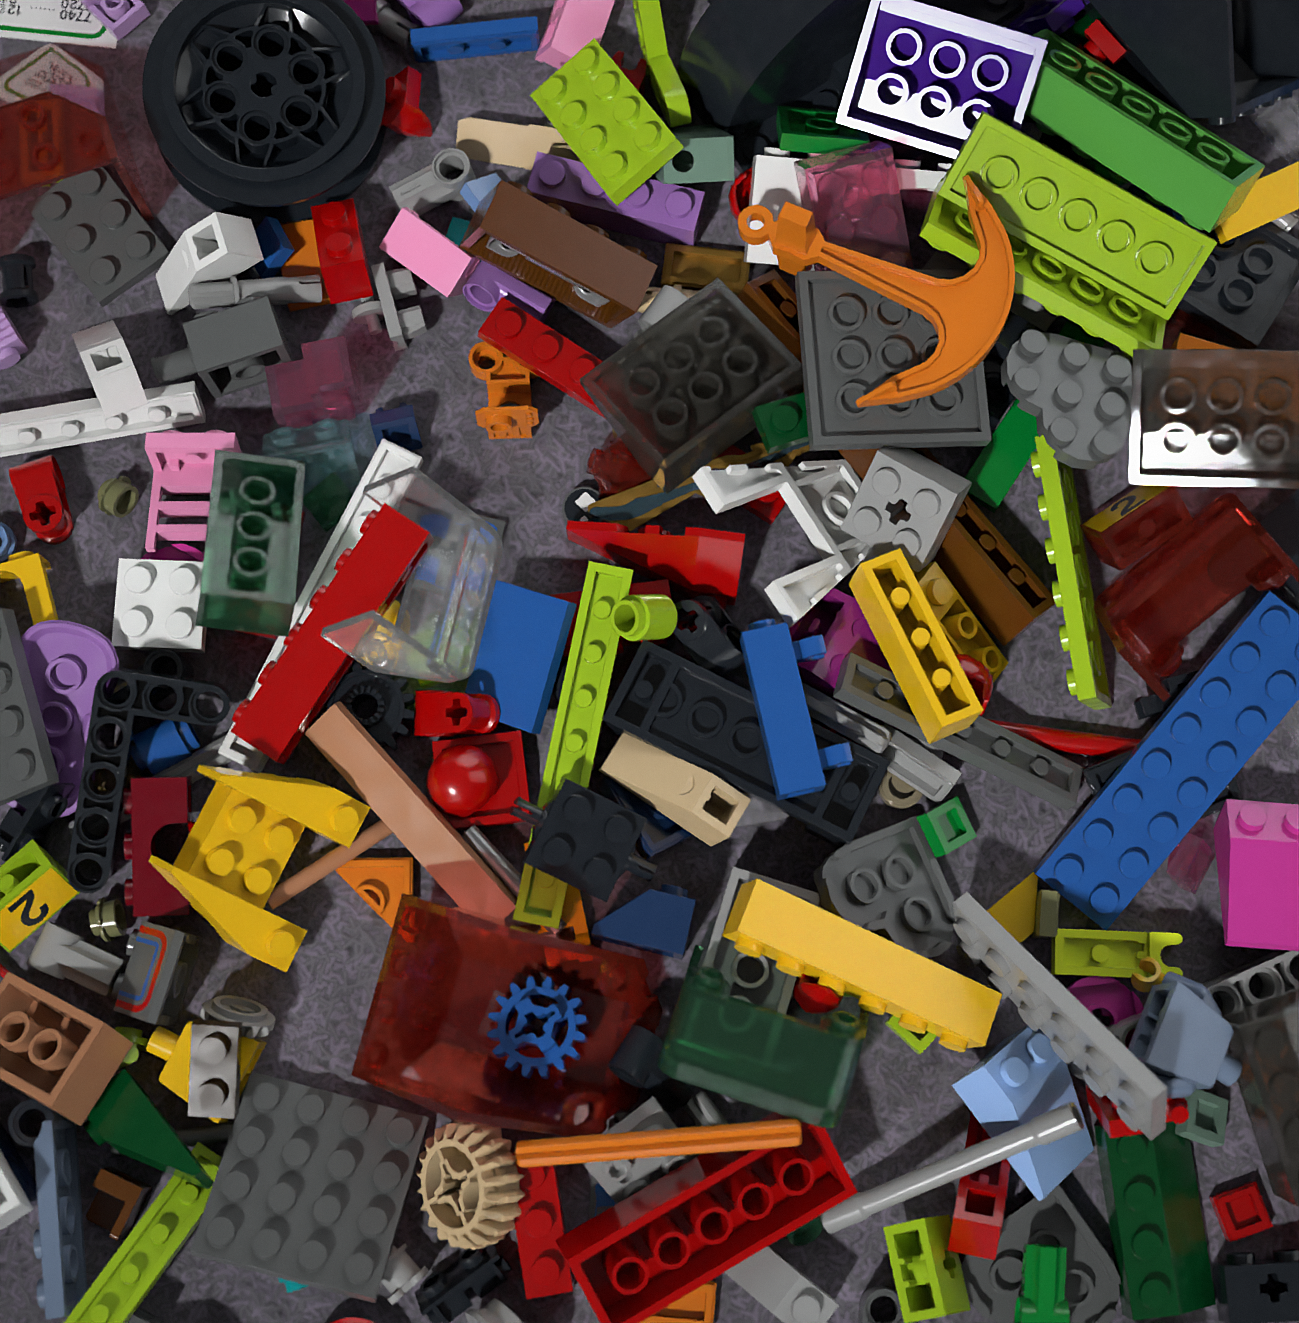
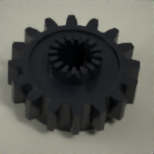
[317,659,415,751]

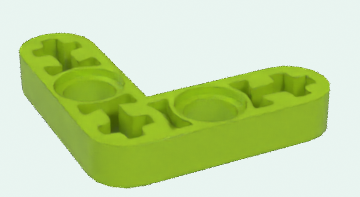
[632,0,692,128]

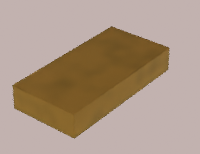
[661,243,750,297]

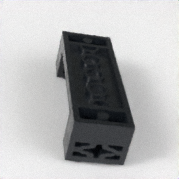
[602,640,891,848]

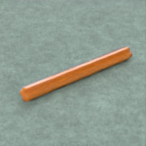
[516,1119,802,1168]

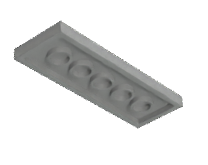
[953,892,1167,1140]

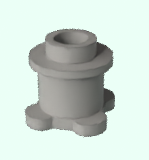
[382,1243,429,1305]

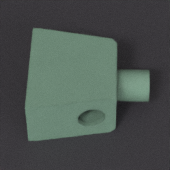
[652,124,735,184]

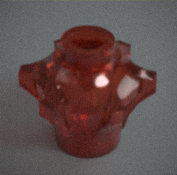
[587,433,655,499]

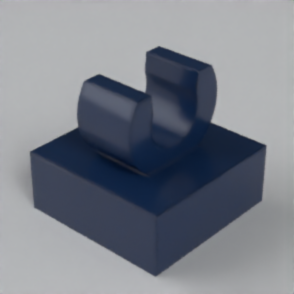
[369,402,423,451]

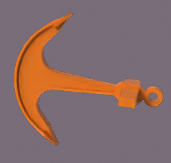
[738,175,1015,408]

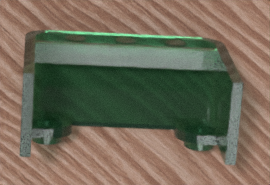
[658,944,869,1128]

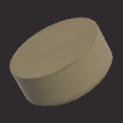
[878,770,923,809]

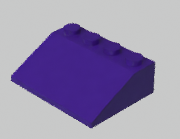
[836,0,1049,159]

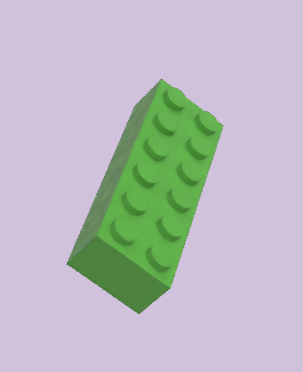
[1026,28,1265,233]

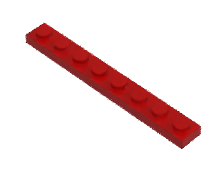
[478,297,786,525]

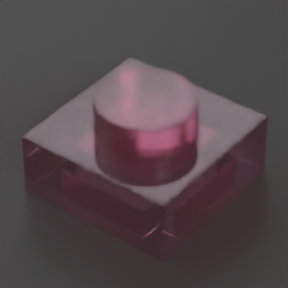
[1166,833,1216,894]

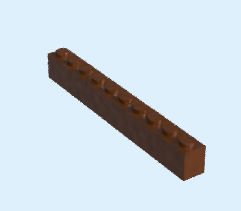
[723,270,1055,646]

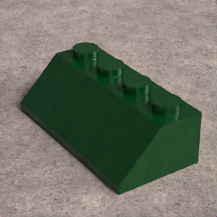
[1094,1121,1216,1321]

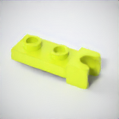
[1051,928,1183,978]

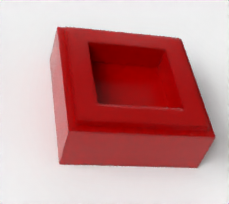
[1209,1181,1273,1242]

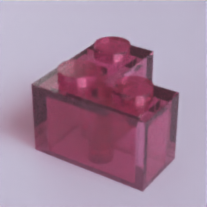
[265,335,365,431]

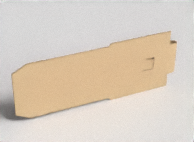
[456,117,581,170]

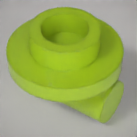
[115,1027,149,1070]

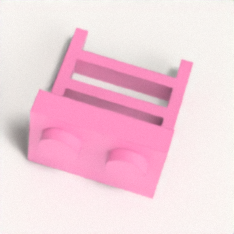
[145,430,245,552]

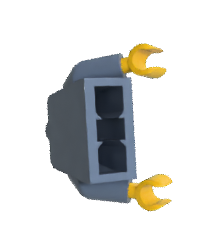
[1128,957,1242,1099]

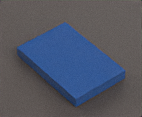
[465,580,577,734]

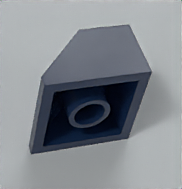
[592,884,696,960]

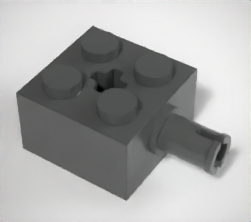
[151,296,297,399]

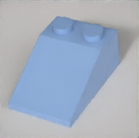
[952,1025,1094,1201]

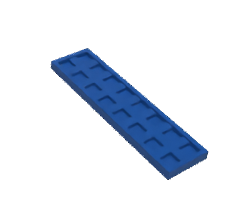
[1033,590,1299,930]

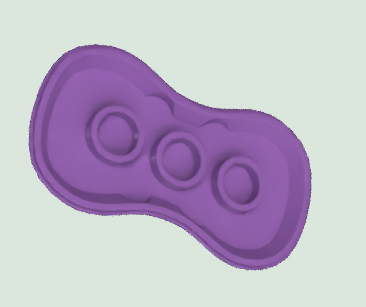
[7,620,119,817]

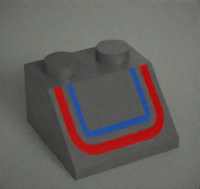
[112,921,204,1026]

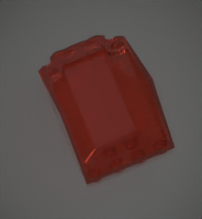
[0,43,154,222]
[351,893,663,1137]

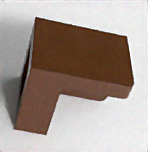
[86,1166,153,1241]

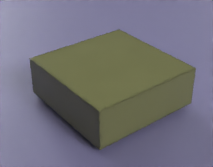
[1031,890,1060,940]

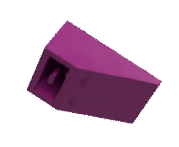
[788,588,896,729]

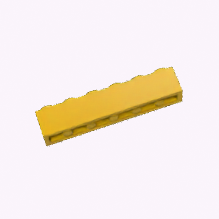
[722,878,1002,1052]

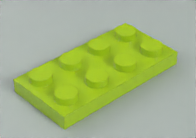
[530,38,684,206]

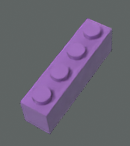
[527,151,705,246]

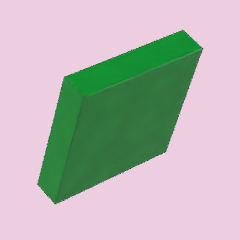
[776,106,870,158]

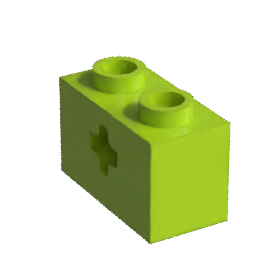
[883,1215,971,1323]

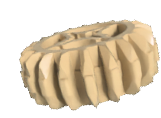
[415,1118,525,1250]

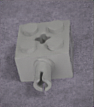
[840,446,972,573]

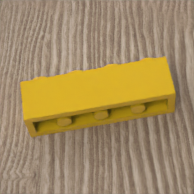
[849,548,983,744]

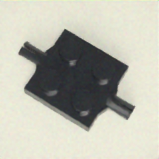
[509,777,657,903]

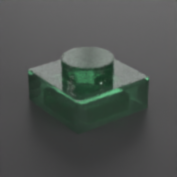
[300,472,353,532]

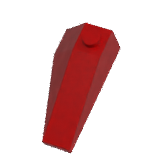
[566,520,745,609]

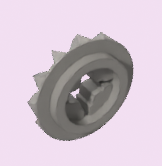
[200,995,276,1039]

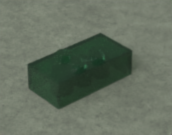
[195,449,305,637]

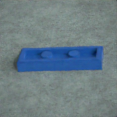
[410,16,540,63]

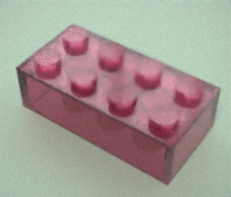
[794,140,914,271]

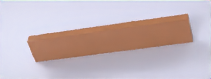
[304,701,517,936]

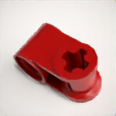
[9,455,74,545]
[414,690,500,737]

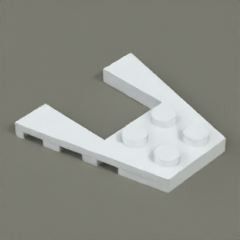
[692,459,870,627]

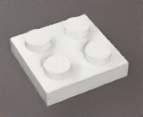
[112,558,211,653]

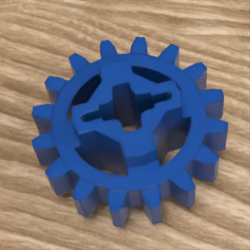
[487,976,589,1079]

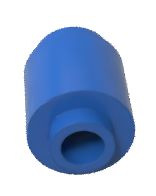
[131,720,201,775]

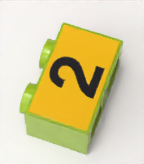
[0,839,80,953]

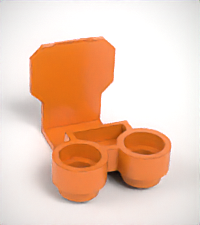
[468,341,539,439]

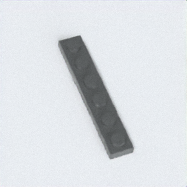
[833,652,1083,811]

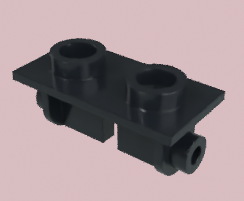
[0,783,75,861]
[414,1244,512,1323]

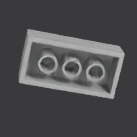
[678,867,820,1074]

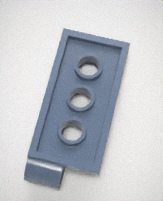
[8,1099,88,1320]

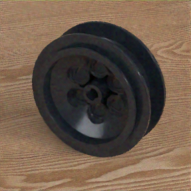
[142,0,387,225]

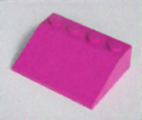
[1213,799,1299,951]

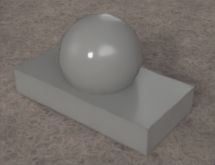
[878,723,962,804]

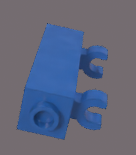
[740,619,853,801]

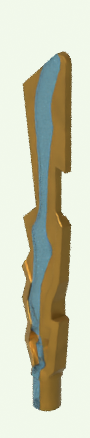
[588,441,810,532]

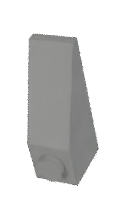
[725,1246,839,1323]

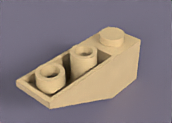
[599,732,751,846]

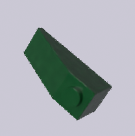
[82,1069,214,1190]

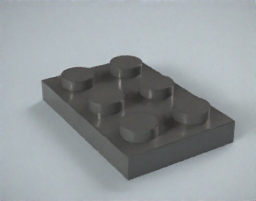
[25,157,170,307]

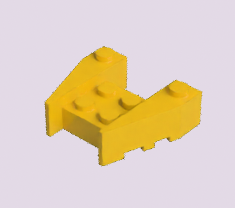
[149,765,370,972]

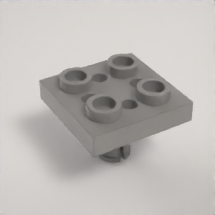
[583,1096,699,1204]

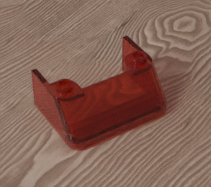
[1094,493,1299,702]

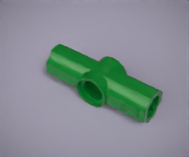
[1014,1243,1070,1323]

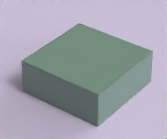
[1175,1090,1229,1147]

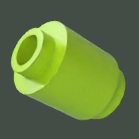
[611,594,677,641]

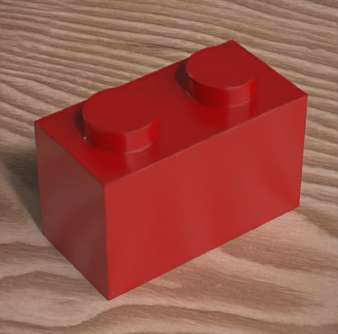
[311,198,374,304]

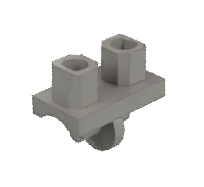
[351,263,428,351]

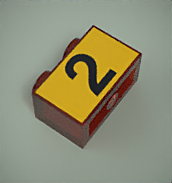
[1080,478,1194,571]

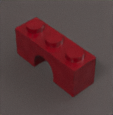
[123,776,194,917]

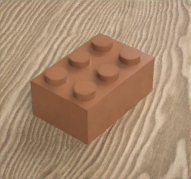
[0,972,134,1126]

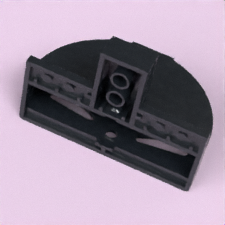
[674,0,1026,173]

